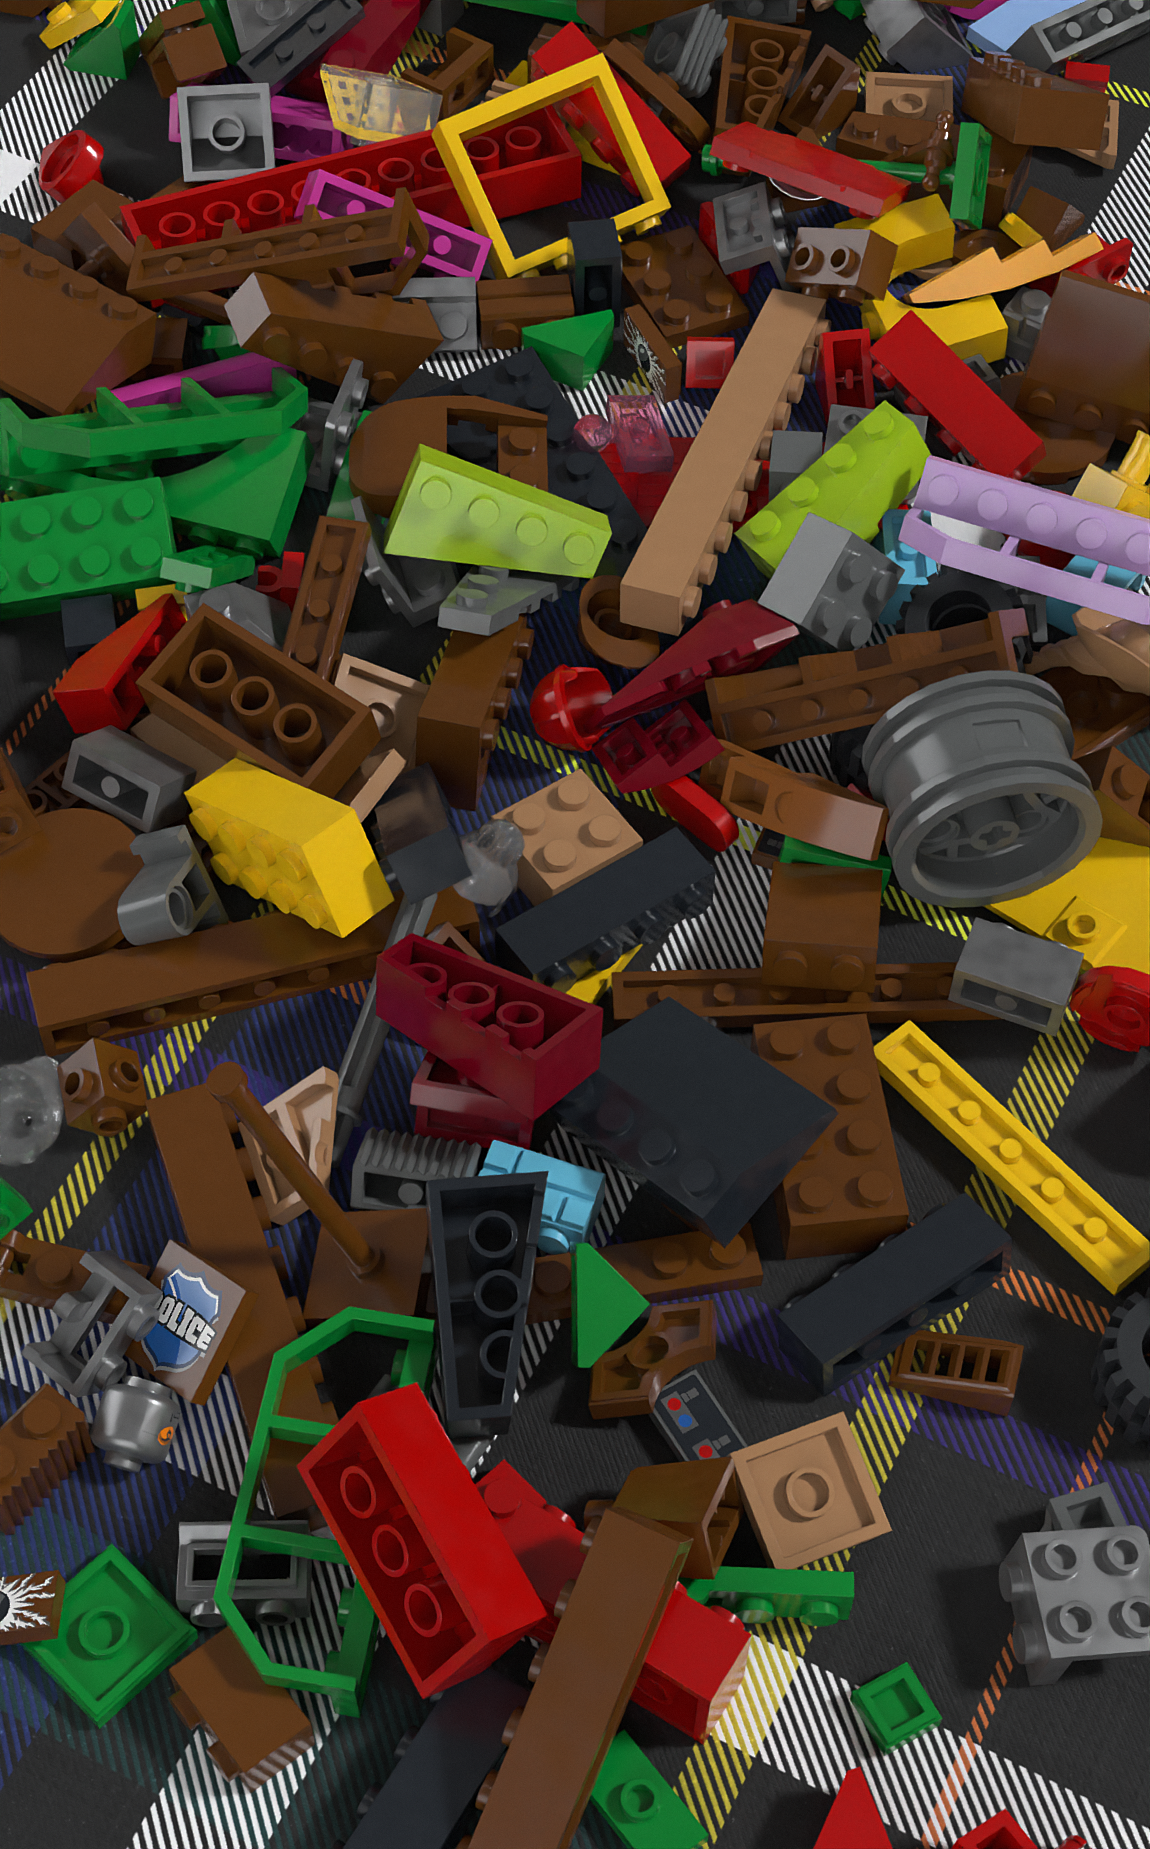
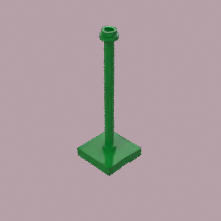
[701,122,993,229]

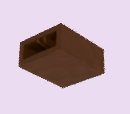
[761,861,883,993]

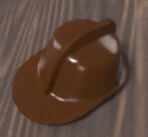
[577,575,660,669]

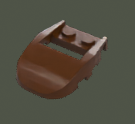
[348,396,548,519]

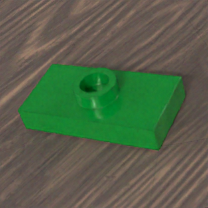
[589,1730,709,1849]

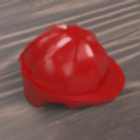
[530,664,613,753]

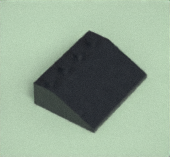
[548,996,839,1249]

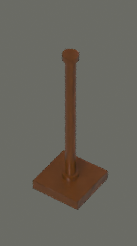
[62,201,135,298]
[206,1061,431,1330]

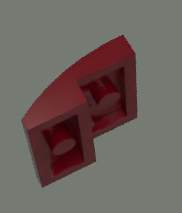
[592,699,725,794]

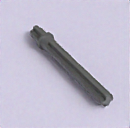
[331,893,438,1168]

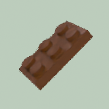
[620,225,749,349]

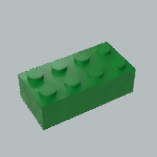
[0,477,177,621]

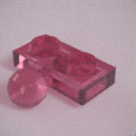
[573,395,675,473]

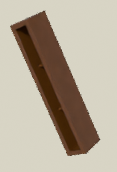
[456,1506,694,1849]

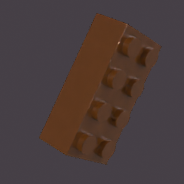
[136,603,382,799]
[750,1014,909,1260]

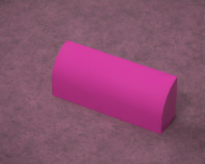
[169,82,358,162]
[110,352,297,408]

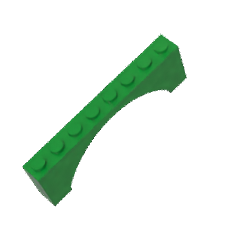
[0,425,315,560]

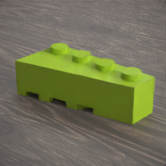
[734,400,931,580]
[383,443,612,579]

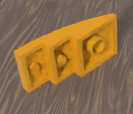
[902,232,1104,304]

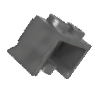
[21,1250,163,1398]
[176,1520,312,1627]

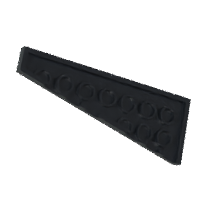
[415,346,702,647]

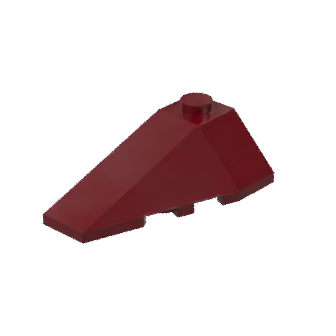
[285,0,431,110]
[583,599,799,734]

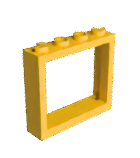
[431,53,671,279]

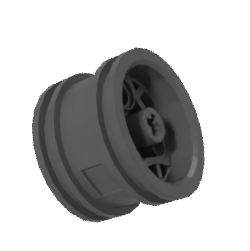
[862,671,1103,908]

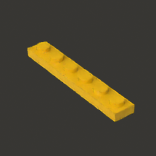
[873,1020,1150,1296]

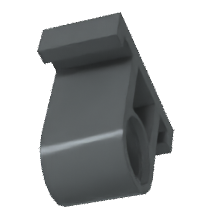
[117,825,229,946]

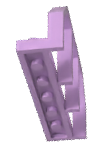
[898,455,1150,625]

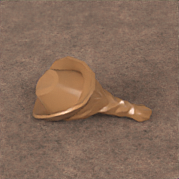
[1024,607,1150,696]

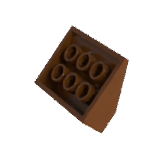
[0,233,157,417]
[1014,269,1150,444]

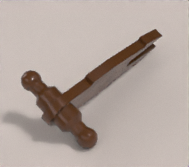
[880,110,955,192]

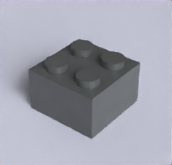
[758,512,905,652]

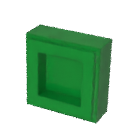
[850,1662,942,1757]

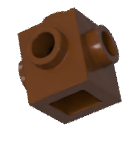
[56,1038,147,1138]

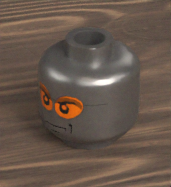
[90,1376,180,1473]

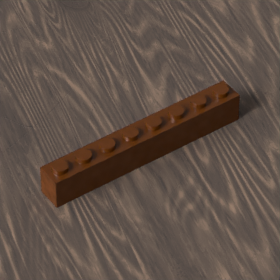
[26,879,480,1058]
[145,1083,339,1532]

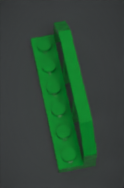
[0,367,308,478]
[213,1306,438,1718]

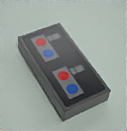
[648,1369,748,1462]

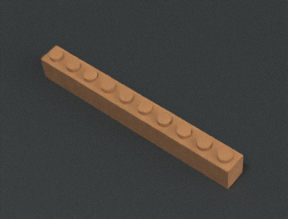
[620,288,831,636]

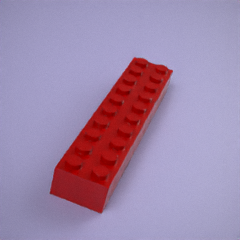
[119,104,582,308]

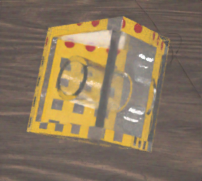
[320,63,443,146]

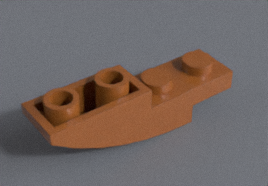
[698,739,889,861]

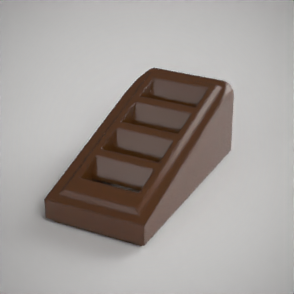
[888,1330,1024,1417]

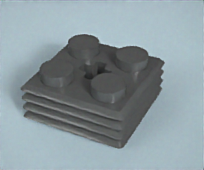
[643,4,728,99]

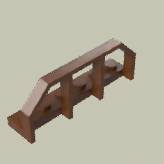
[126,187,430,325]
[704,608,1029,751]

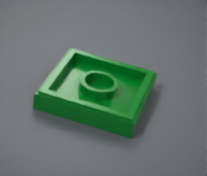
[19,1544,198,1729]

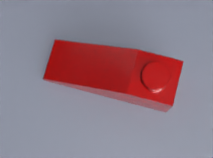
[52,593,187,734]

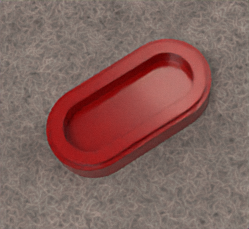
[650,775,739,852]

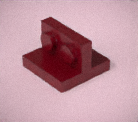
[410,1051,535,1150]

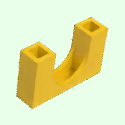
[834,193,1008,363]

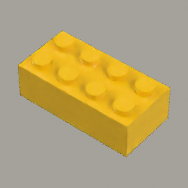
[184,758,394,938]

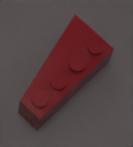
[376,933,603,1121]

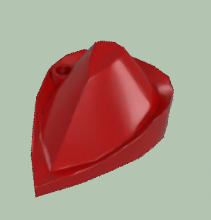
[39,130,104,203]

